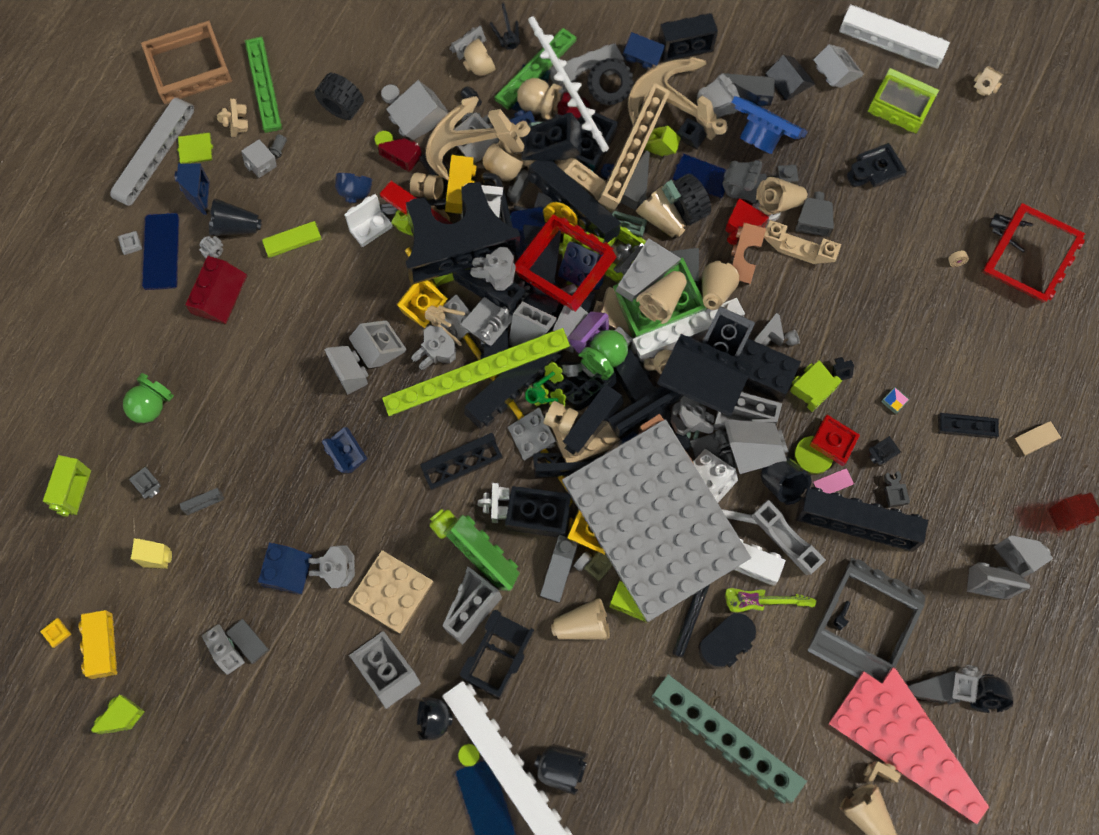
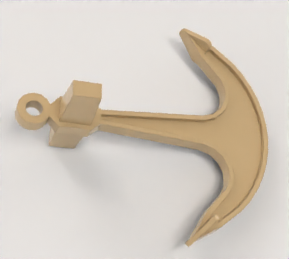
[628,57,727,140]
[426,97,530,180]

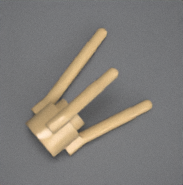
[425,305,465,346]

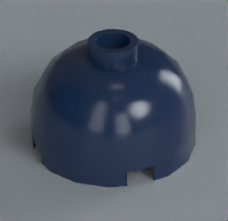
[335,173,373,203]

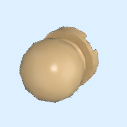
[517,78,562,120]

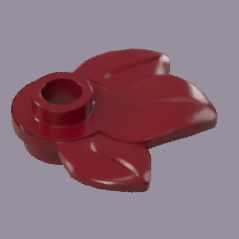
[556,92,590,120]

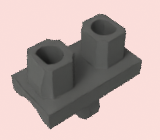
[613,243,644,275]

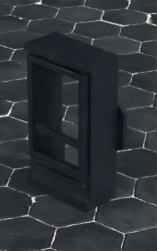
[460,610,534,699]

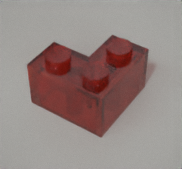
[1048,492,1099,532]

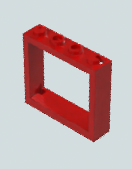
[982,203,1086,303]
[515,214,617,312]

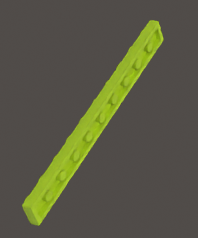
[382,328,571,416]

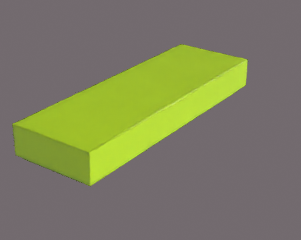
[262,221,321,258]

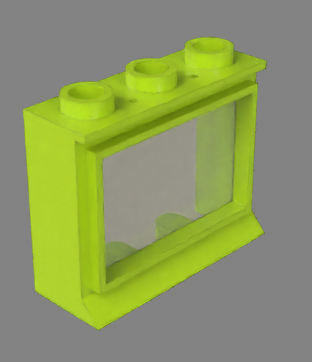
[868,68,939,134]

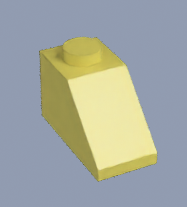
[131,539,172,568]

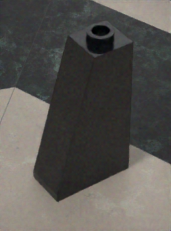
[523,224,561,294]
[563,384,623,455]

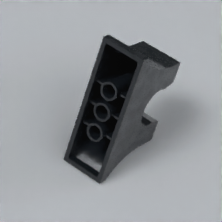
[406,182,520,285]

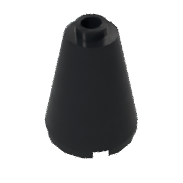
[209,199,262,236]

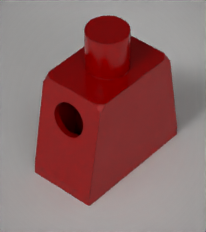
[726,198,769,245]

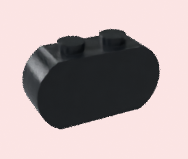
[698,613,756,669]

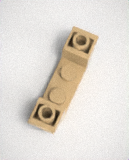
[554,158,606,201]
[764,220,841,264]

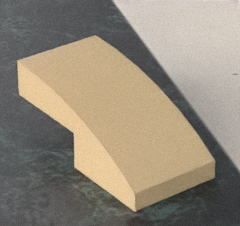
[1015,421,1061,456]

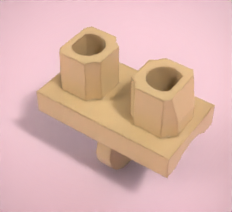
[217,99,248,137]

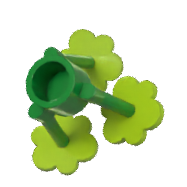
[525,362,566,406]

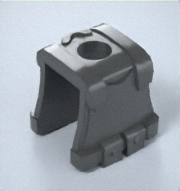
[722,160,767,204]

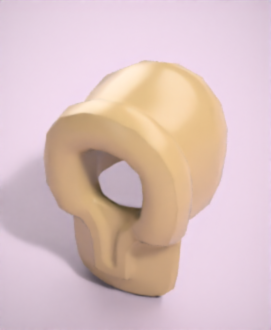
[483,137,523,181]

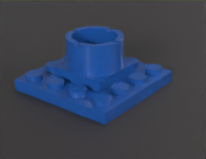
[731,96,808,154]

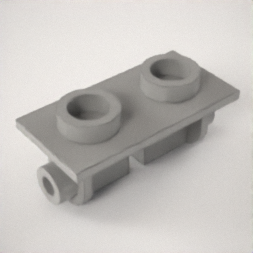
[450,26,486,60]

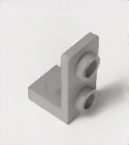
[202,624,245,675]
[953,665,983,703]

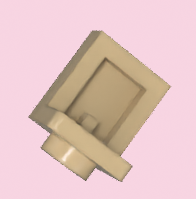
[864,761,901,783]

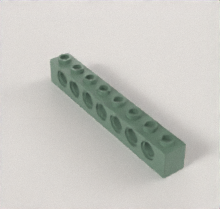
[652,674,807,804]

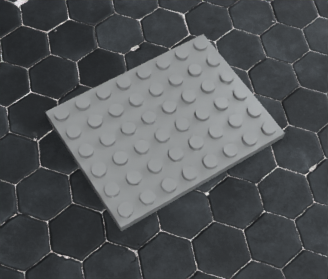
[562,419,751,622]

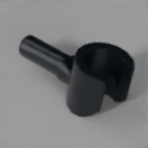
[833,601,851,630]

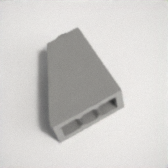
[508,302,556,347]

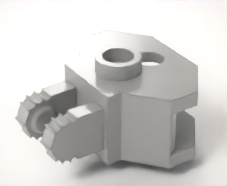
[470,247,516,291]
[411,326,456,370]
[671,396,714,436]
[309,545,355,588]

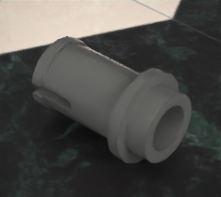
[268,134,287,159]

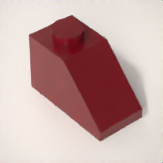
[378,139,422,173]

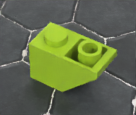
[92,695,145,734]

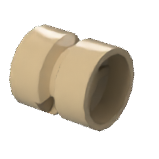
[410,173,444,200]
[543,401,580,435]

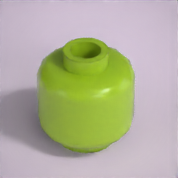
[430,509,457,539]

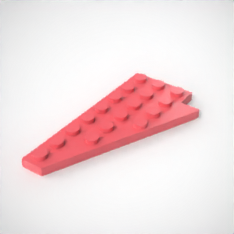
[829,667,989,824]

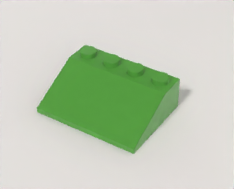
[613,258,706,339]
[443,515,519,591]

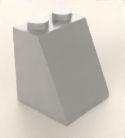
[387,80,449,140]
[724,420,788,474]

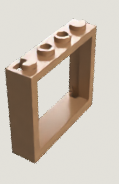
[141,21,232,104]

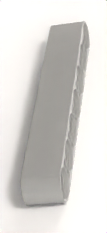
[111,97,194,206]

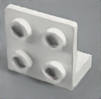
[345,194,393,247]
[693,449,738,503]

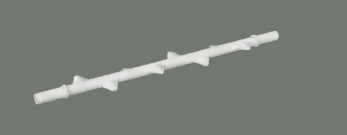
[528,17,609,152]

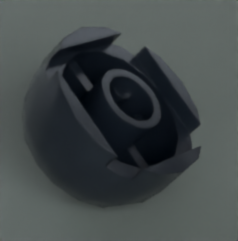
[970,674,1013,713]
[417,697,453,740]

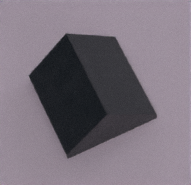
[765,55,815,101]

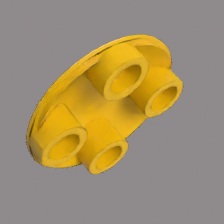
[543,202,578,234]

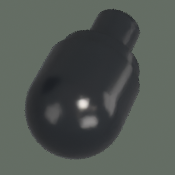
[460,86,482,107]

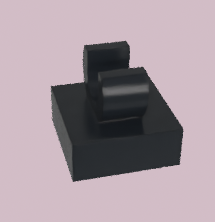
[832,357,854,380]

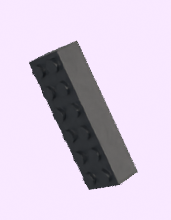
[796,487,928,552]

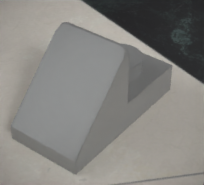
[754,313,784,347]

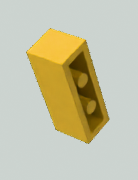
[445,155,476,214]
[79,610,117,679]

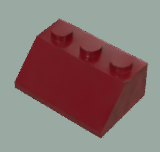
[185,255,248,325]

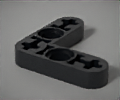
[545,371,617,410]

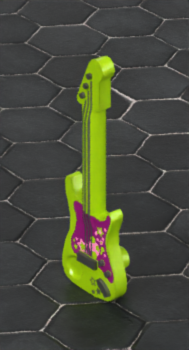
[725,588,816,612]

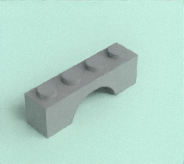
[550,43,624,94]
[751,500,826,575]

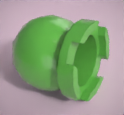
[578,330,628,380]
[123,373,174,423]

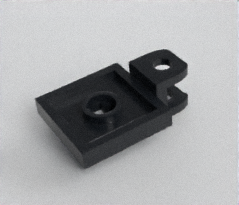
[847,143,907,188]

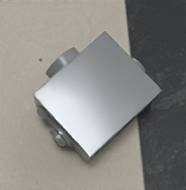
[242,139,277,178]

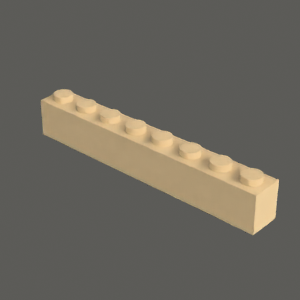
[598,83,670,214]

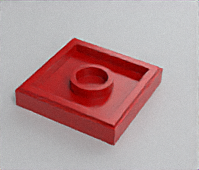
[809,415,860,466]

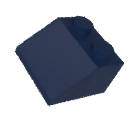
[622,32,665,70]
[174,163,210,215]
[258,543,313,595]

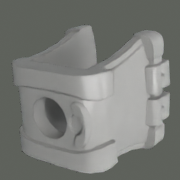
[697,74,740,118]

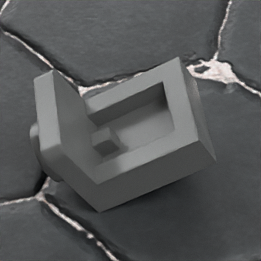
[129,466,161,499]

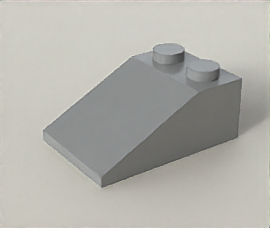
[967,563,1030,600]
[349,631,421,709]

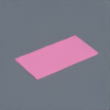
[813,468,854,494]

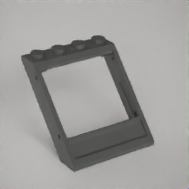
[808,557,925,683]

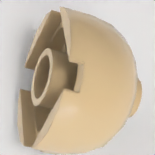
[463,39,496,76]

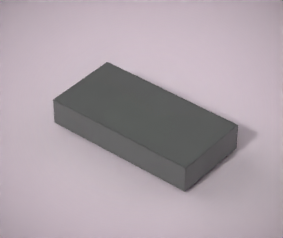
[180,488,224,515]
[226,619,269,664]

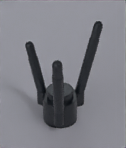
[490,2,520,50]
[989,213,1034,252]

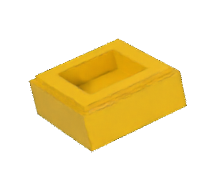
[40,618,71,648]

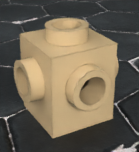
[974,66,1003,96]

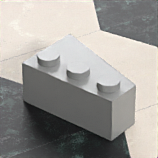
[615,238,681,302]
[713,392,782,430]
[443,567,503,645]

